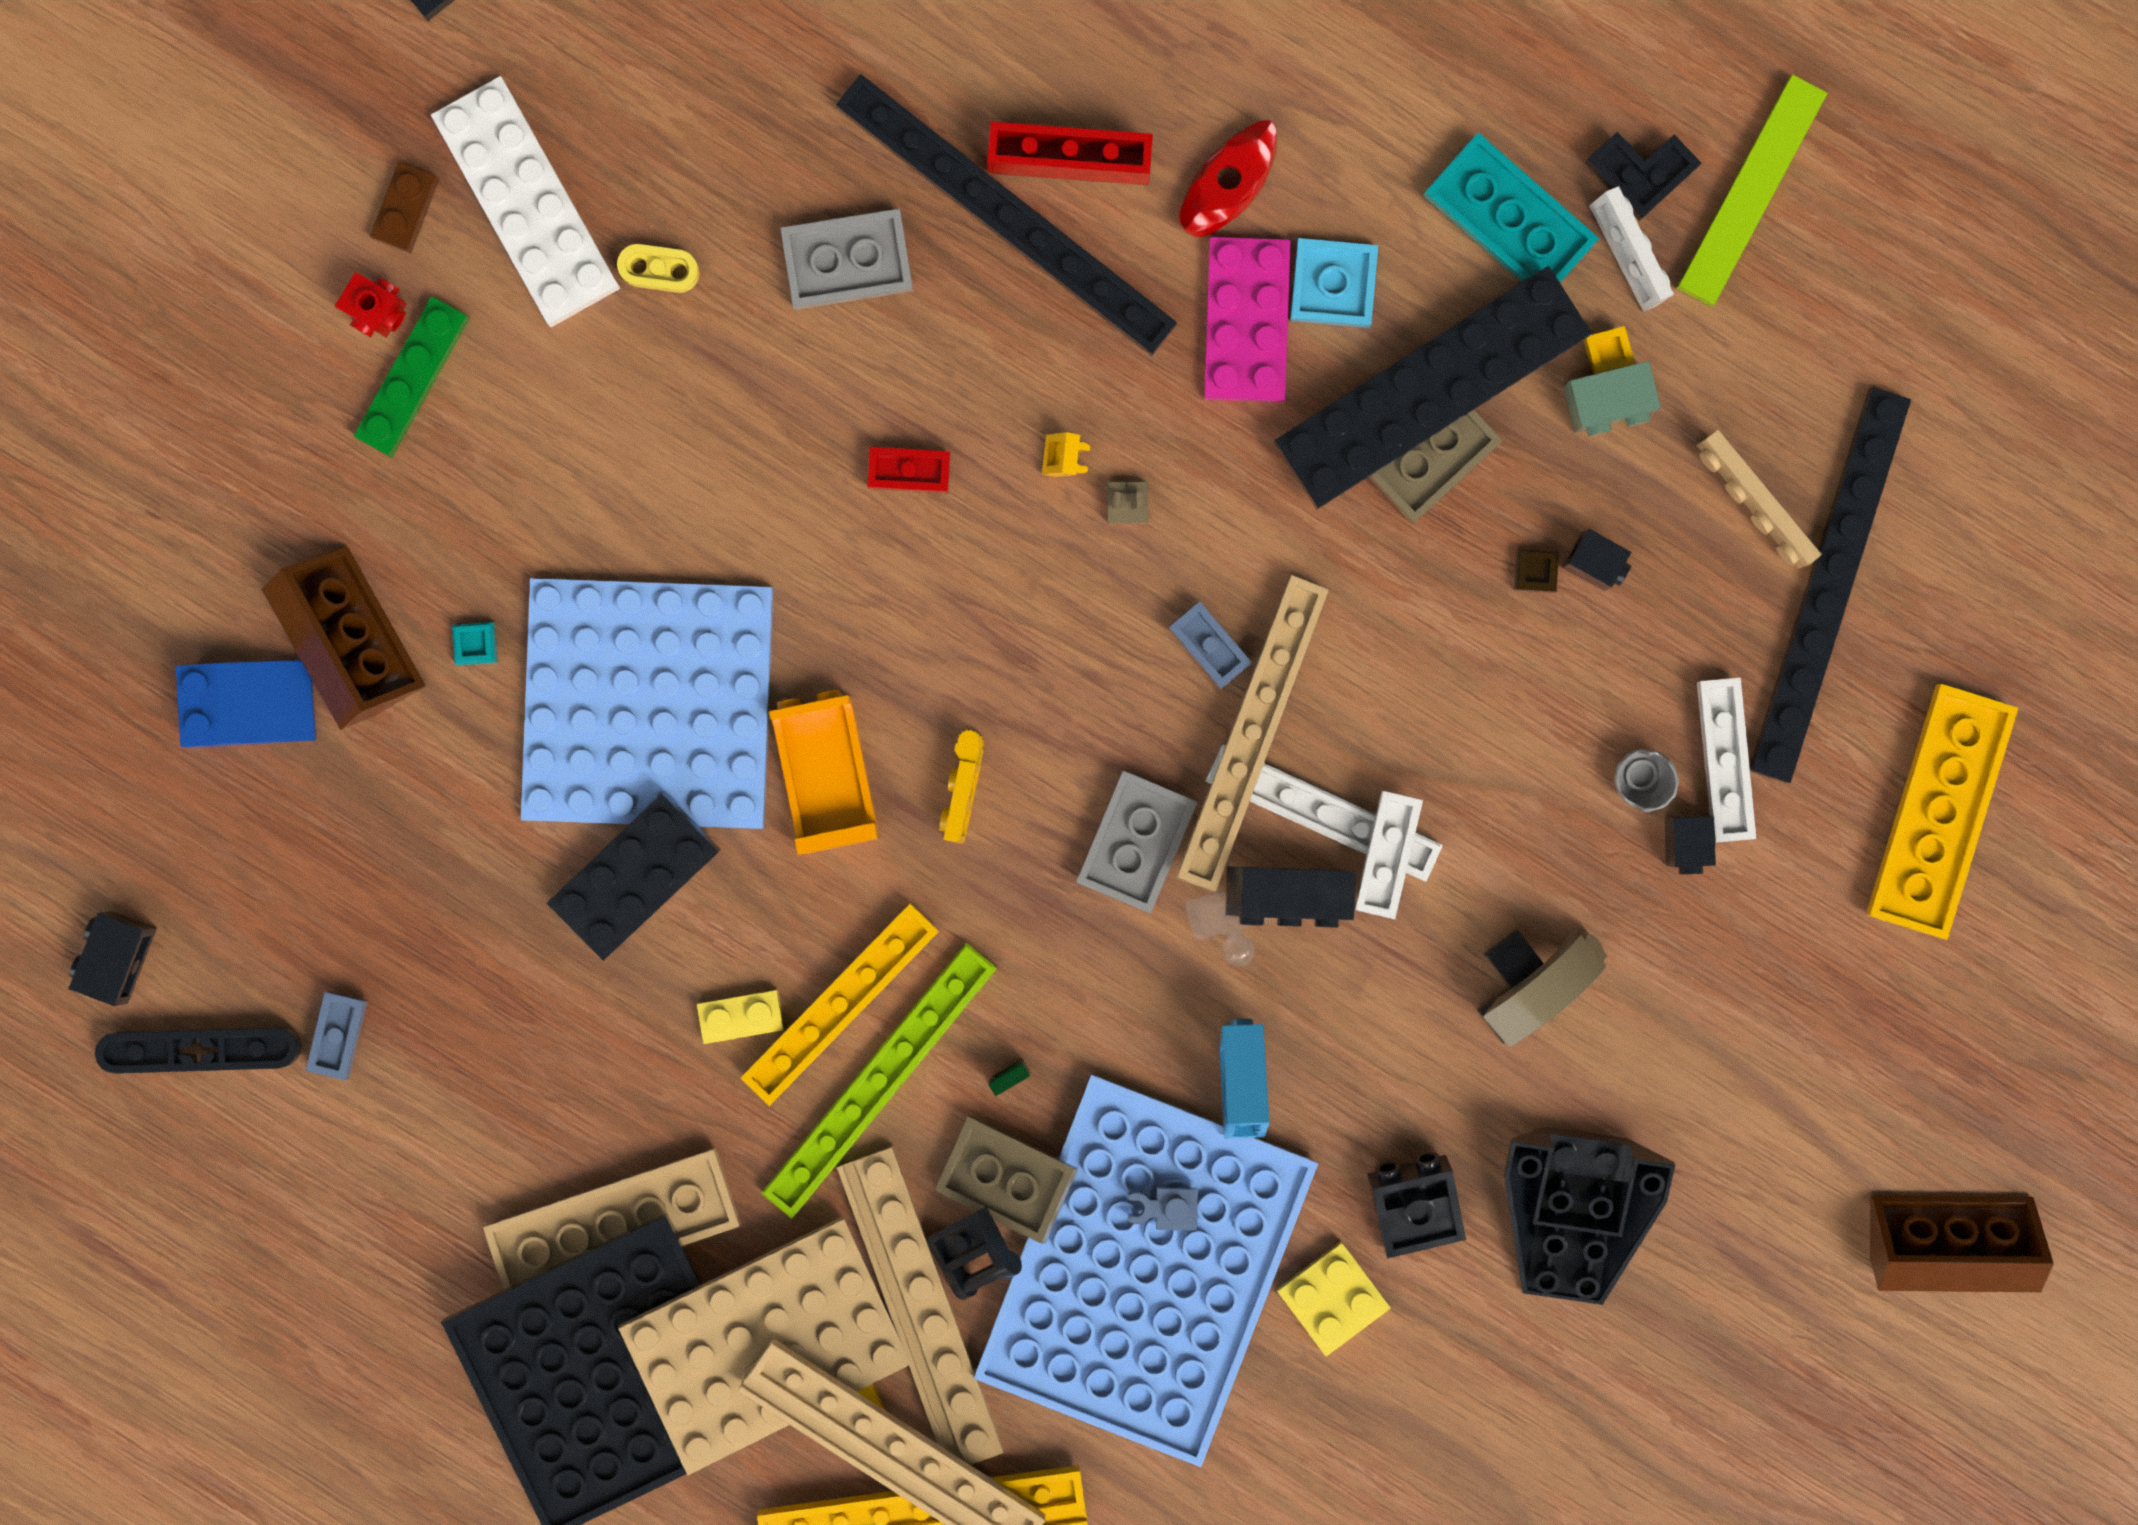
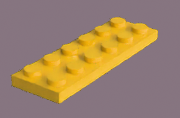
[1865,684,2019,940]

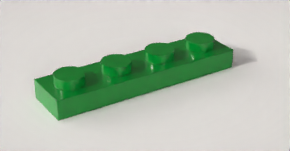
[353,296,470,458]

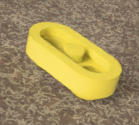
[617,244,700,293]

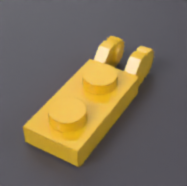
[939,729,985,844]

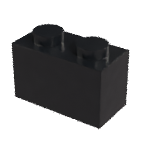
[68,911,157,1006]

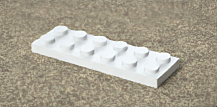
[431,76,621,327]

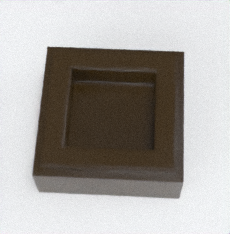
[1514,549,1559,593]

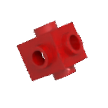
[334,272,407,338]

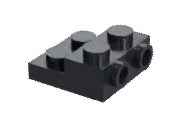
[1367,1152,1466,1259]

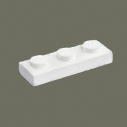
[1589,186,1674,313]
[1354,791,1423,919]

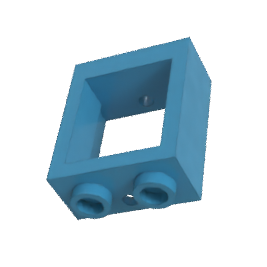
[1219,1018,1269,1139]

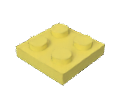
[1276,1241,1391,1356]

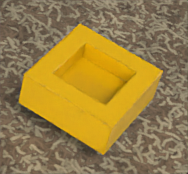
[1583,326,1635,375]

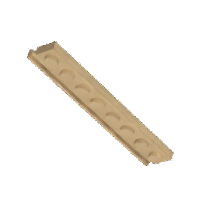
[837,1146,1004,1465]
[738,1338,1046,1525]

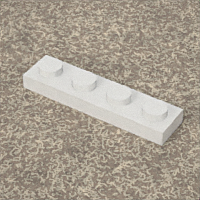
[1697,678,1756,843]

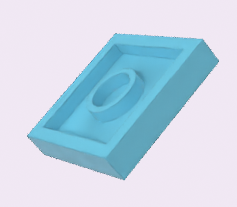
[1290,238,1378,328]

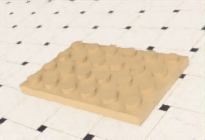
[618,1216,911,1476]

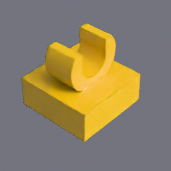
[1042,432,1091,477]

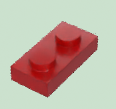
[867,447,951,493]

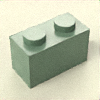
[1563,361,1661,437]

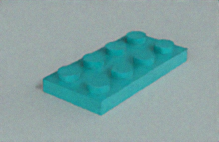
[1423,132,1600,283]

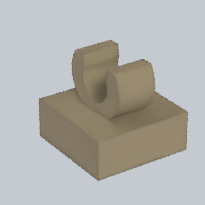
[1107,482,1148,524]

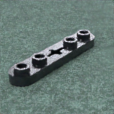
[95,1027,302,1074]

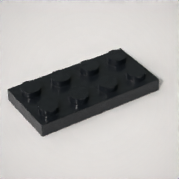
[546,791,721,961]

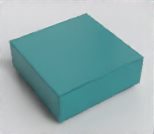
[452,622,498,666]

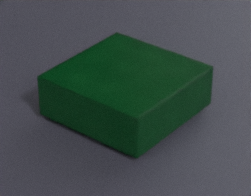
[988,1060,1031,1097]

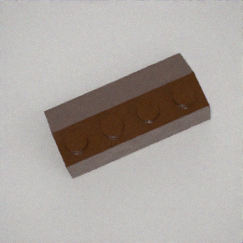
[262,546,426,730]
[1870,1195,2054,1293]

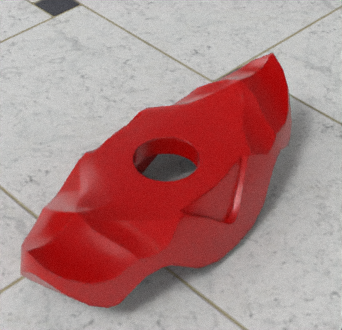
[1178,120,1277,238]

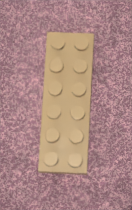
[483,1147,741,1290]

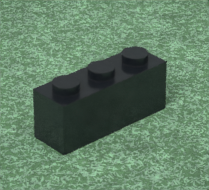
[1225,866,1356,928]

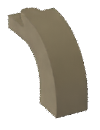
[1483,925,1607,1048]

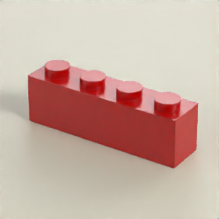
[987,122,1153,186]

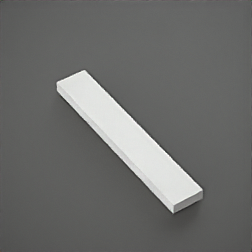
[1205,744,1443,882]

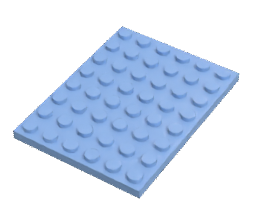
[974,1073,1318,1467]

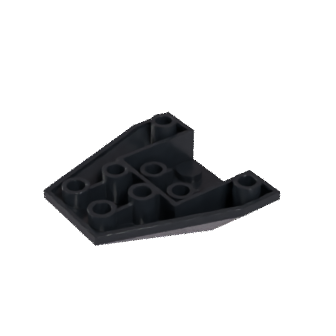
[1504,1127,1675,1305]

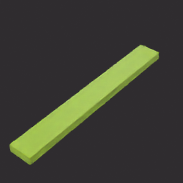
[761,942,998,1219]

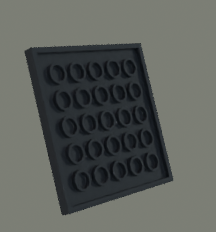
[441,1213,702,1525]

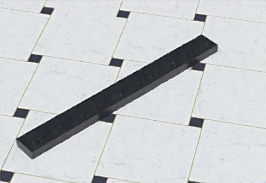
[836,74,1177,356]
[1749,387,1911,783]

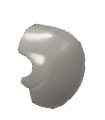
[1613,747,1679,812]

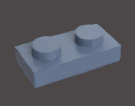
[1169,601,1252,690]
[306,991,368,1080]

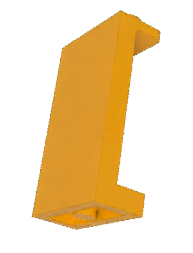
[769,689,880,855]

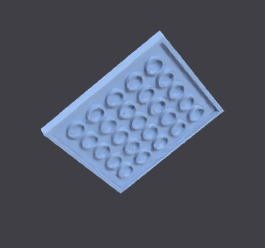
[521,578,774,829]

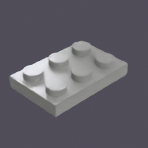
[780,209,913,310]
[1076,771,1197,914]

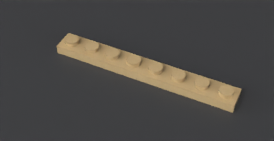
[1176,575,1329,892]

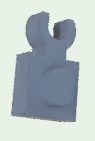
[1127,1186,1198,1230]

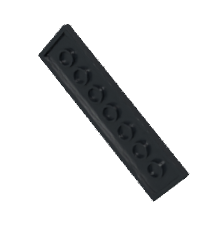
[1274,265,1592,510]

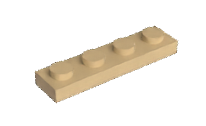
[1696,430,1822,569]

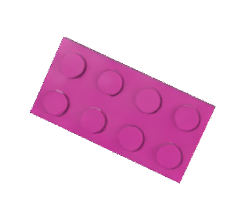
[1204,237,1290,403]

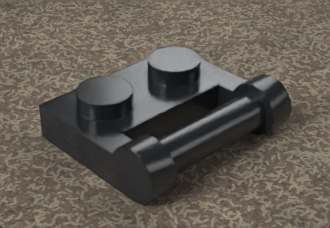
[925,1206,1022,1300]

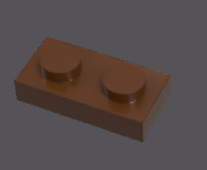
[370,162,440,254]

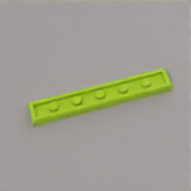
[1676,74,1828,307]

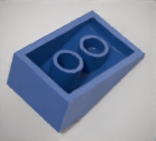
[176,660,317,749]

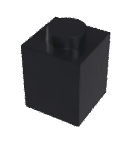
[1562,529,1632,591]
[1664,817,1716,874]

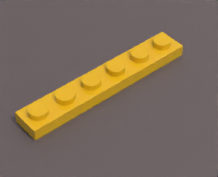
[740,903,940,1106]

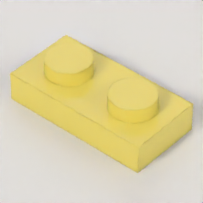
[697,989,785,1044]

